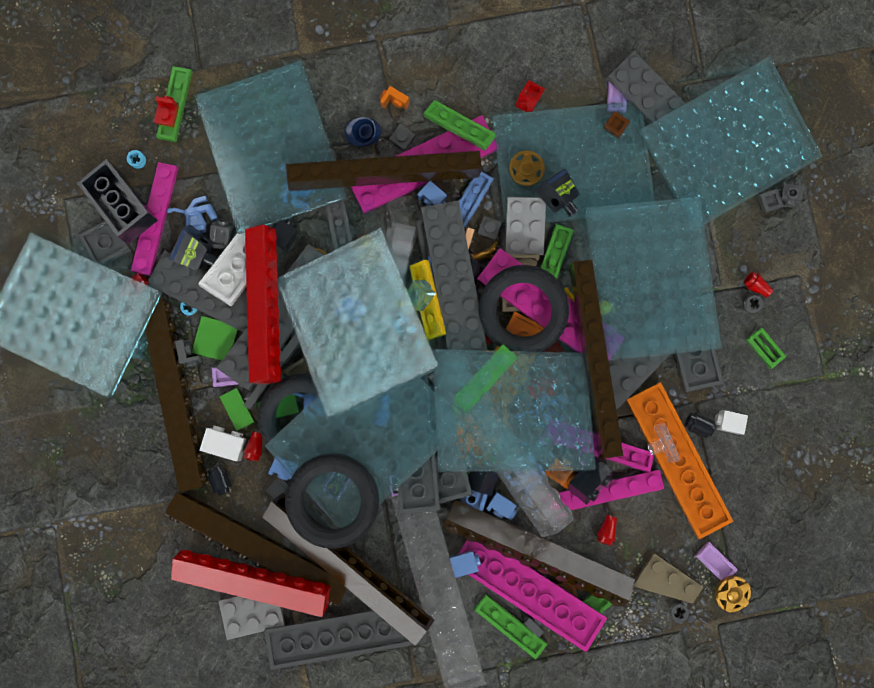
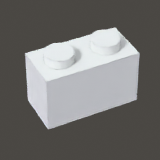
[199,425,247,461]

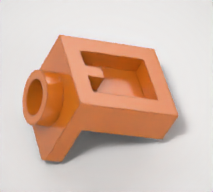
[380,86,410,109]
[545,458,578,489]

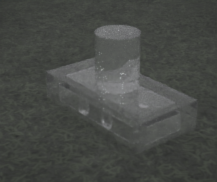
[647,423,681,463]

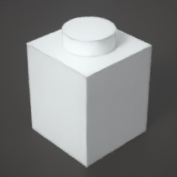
[714,410,748,435]

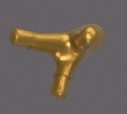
[472,241,498,261]

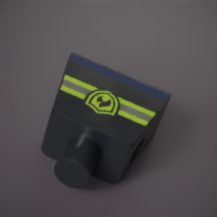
[534,169,580,217]
[169,225,218,270]

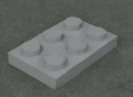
[505,197,546,255]
[219,596,286,640]

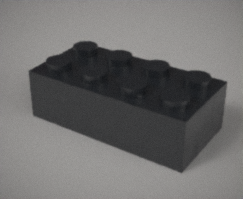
[77,159,158,245]

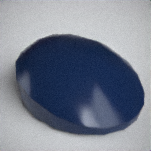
[345,117,381,147]

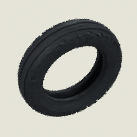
[479,265,569,355]
[258,374,348,463]
[285,453,379,549]

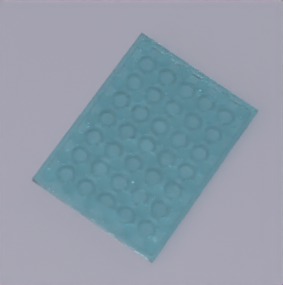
[639,56,823,230]
[195,61,347,234]
[492,102,656,228]
[585,197,722,360]
[277,228,440,419]
[0,233,162,398]
[265,337,465,528]
[433,349,596,472]

